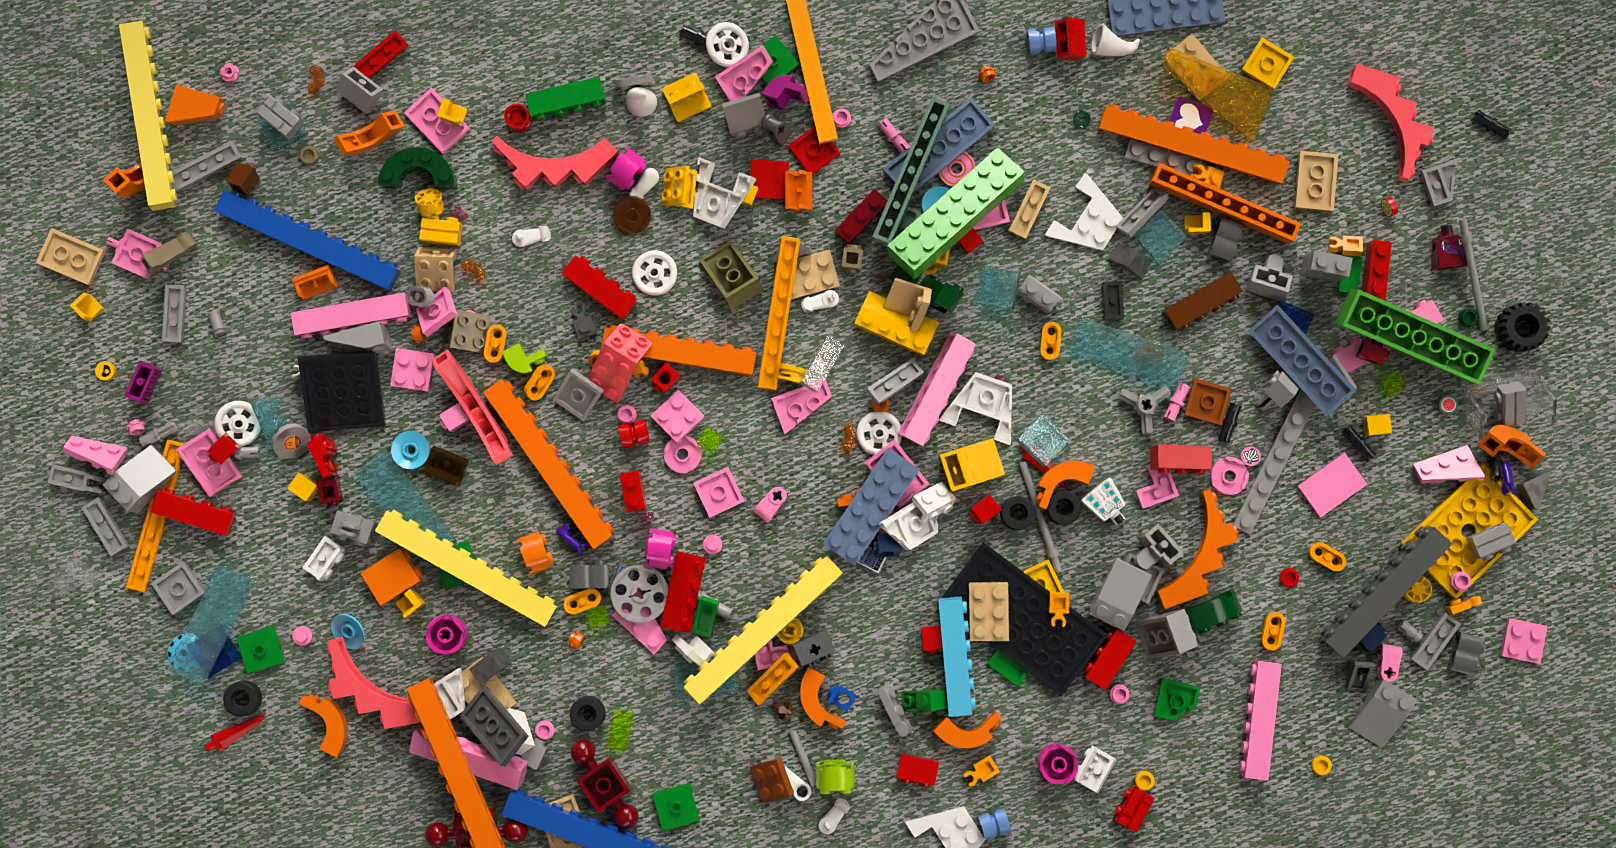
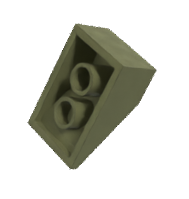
[699,240,763,310]

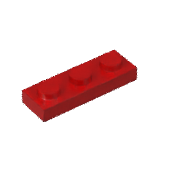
[353,30,409,79]

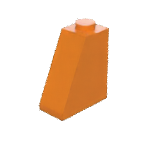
[165,85,226,126]

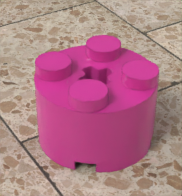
[605,147,646,191]
[644,528,676,570]
[426,615,469,654]
[1037,743,1078,784]

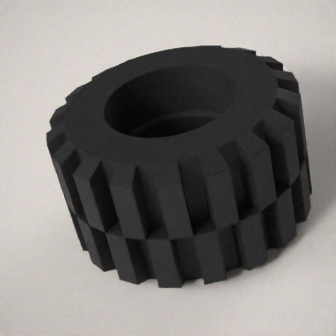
[1494,302,1550,352]

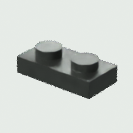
[1102,281,1124,320]

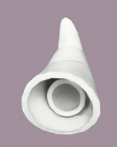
[1091,23,1140,57]
[626,87,657,117]

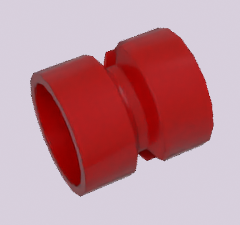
[504,104,532,133]
[618,419,650,449]

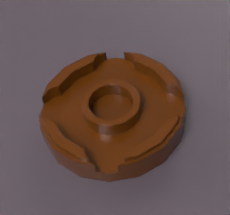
[613,196,651,234]

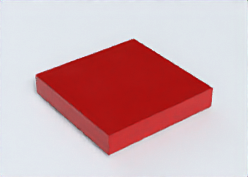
[788,126,841,176]
[750,159,789,200]

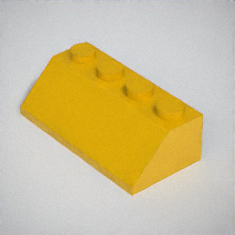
[854,291,939,357]

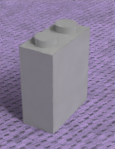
[1300,250,1353,283]

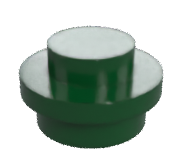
[1458,308,1478,328]

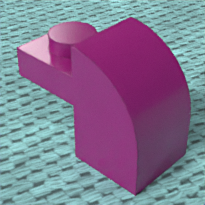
[762,75,810,110]

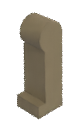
[141,232,197,275]

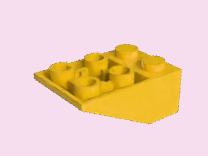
[939,438,1005,492]

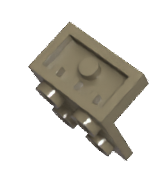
[442,310,491,353]

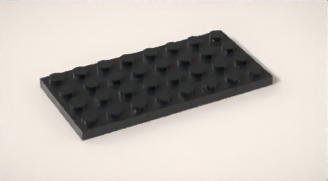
[937,542,1108,697]

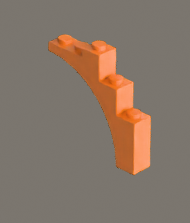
[1155,489,1239,609]

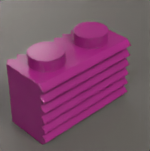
[124,360,163,404]

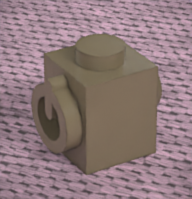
[841,244,863,274]

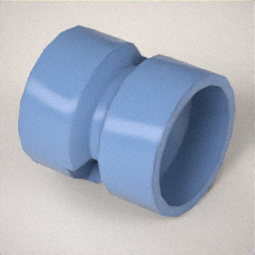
[1026,27,1056,54]
[978,808,1012,840]

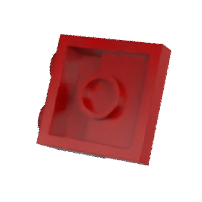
[306,433,339,479]

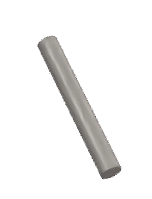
[789,730,816,786]

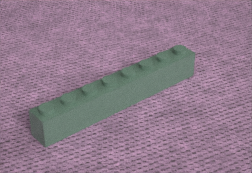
[872,96,950,247]

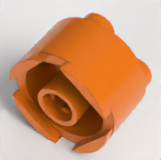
[516,531,554,575]

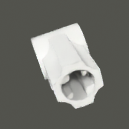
[785,766,812,801]

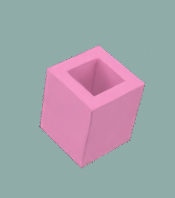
[439,403,471,432]

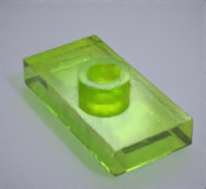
[606,709,635,751]

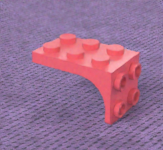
[588,324,652,404]

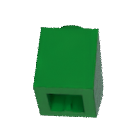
[901,689,947,711]

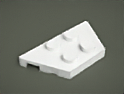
[879,503,938,550]
[434,668,466,719]

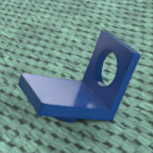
[826,684,857,712]

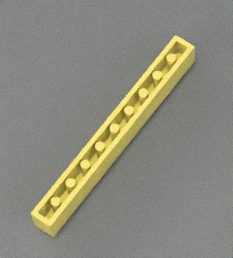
[119,21,177,211]
[375,510,557,627]
[683,556,843,706]

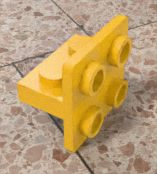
[662,73,711,122]
[662,166,697,209]

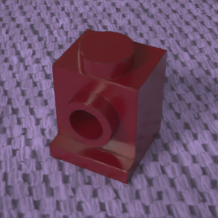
[1356,338,1390,365]
[316,477,343,507]

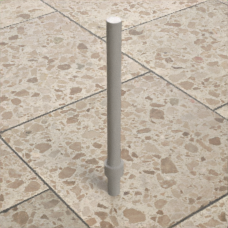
[1459,218,1488,331]
[1019,461,1062,573]

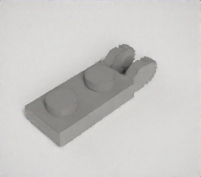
[47,464,106,494]
[877,683,912,737]

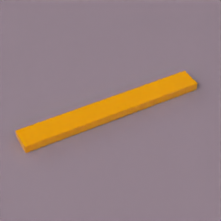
[786,0,838,144]
[757,236,800,390]
[126,439,184,593]

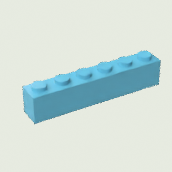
[938,597,976,717]

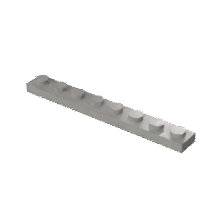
[1232,389,1315,535]

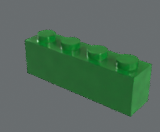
[525,77,606,121]

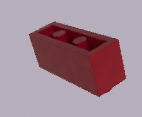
[835,189,887,244]

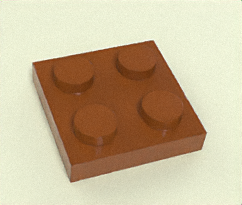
[1183,378,1232,426]
[749,757,794,804]

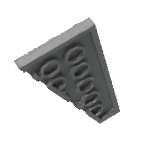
[869,0,980,83]

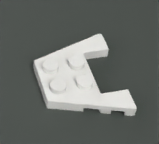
[693,158,756,228]
[1045,173,1123,251]
[939,372,1012,445]
[905,806,985,848]

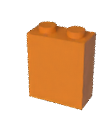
[360,548,423,606]

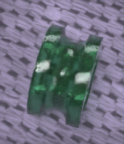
[1073,111,1091,129]

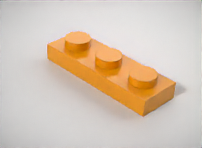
[747,652,799,706]

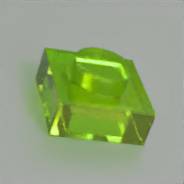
[1379,370,1407,397]
[697,426,724,454]
[586,604,611,629]

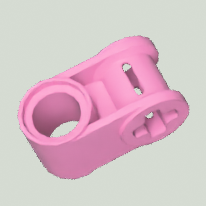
[753,487,787,523]
[1377,643,1402,682]

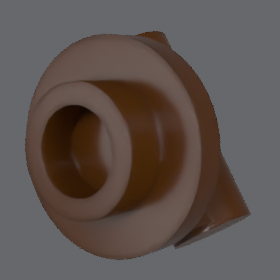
[771,701,793,721]

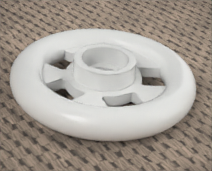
[706,22,749,67]
[632,250,677,296]
[214,401,262,446]
[856,412,902,455]

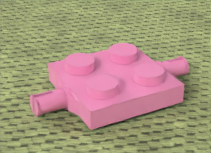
[106,228,169,279]

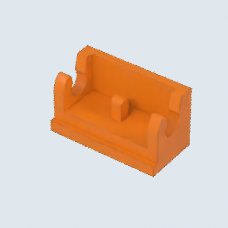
[785,170,812,212]
[292,265,339,300]

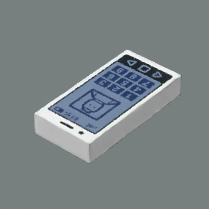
[857,547,886,573]

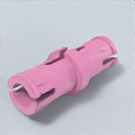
[877,118,910,154]
[1163,383,1190,422]

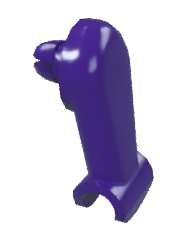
[1501,461,1517,496]
[556,522,589,555]

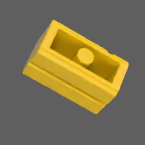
[419,215,463,247]

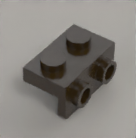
[422,446,469,486]

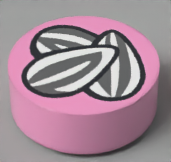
[1240,447,1260,466]

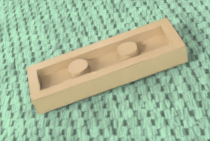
[1008,179,1051,239]

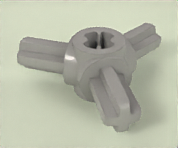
[1118,386,1171,434]

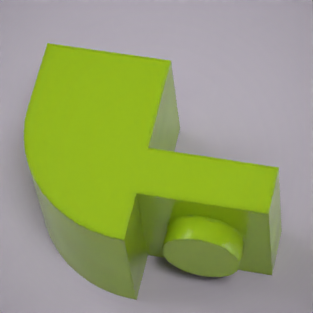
[502,344,548,374]

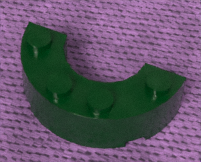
[378,147,458,189]
[889,265,964,315]
[1180,589,1243,634]

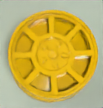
[415,189,444,217]
[777,363,807,385]
[1403,576,1432,603]
[777,618,803,644]

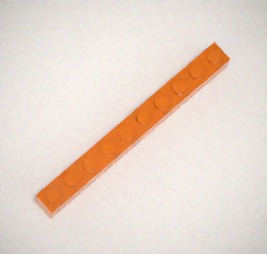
[1098,104,1290,184]
[483,379,614,549]
[406,678,506,848]

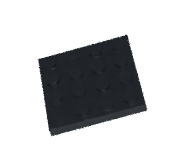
[297,351,386,432]

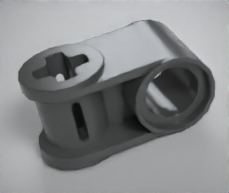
[761,114,794,147]

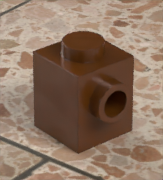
[226,162,260,196]

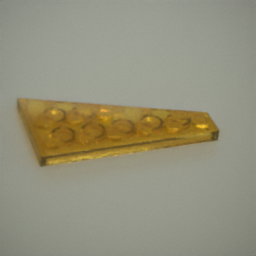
[1161,47,1273,143]

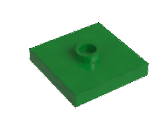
[761,35,800,85]
[236,625,285,674]
[652,783,700,831]

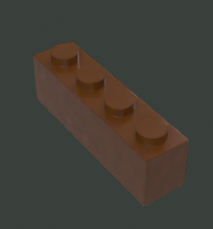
[1162,272,1243,332]

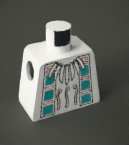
[1080,477,1125,526]

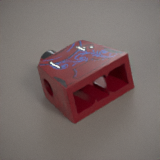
[1431,225,1468,271]

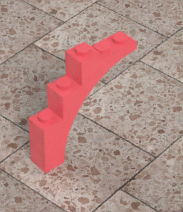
[1347,64,1434,182]
[492,136,619,190]
[432,349,513,465]
[328,636,421,729]

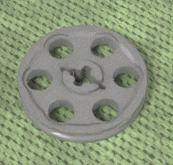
[610,565,668,623]

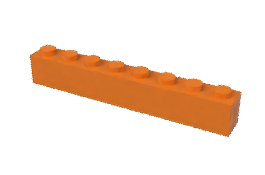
[1148,163,1301,245]
[601,325,757,376]

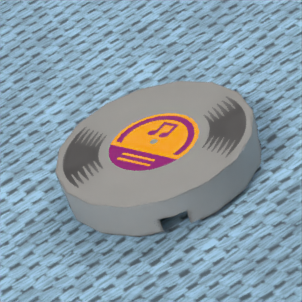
[271,423,311,459]

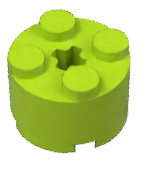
[815,759,855,794]

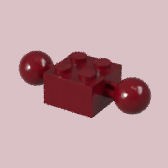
[570,739,639,829]
[424,808,528,848]

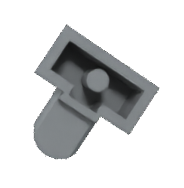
[1246,254,1293,302]
[1255,369,1299,411]
[330,510,378,547]
[1134,523,1184,571]

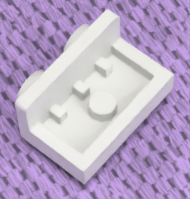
[912,482,956,523]
[303,536,345,581]
[672,634,714,666]
[1074,746,1117,793]

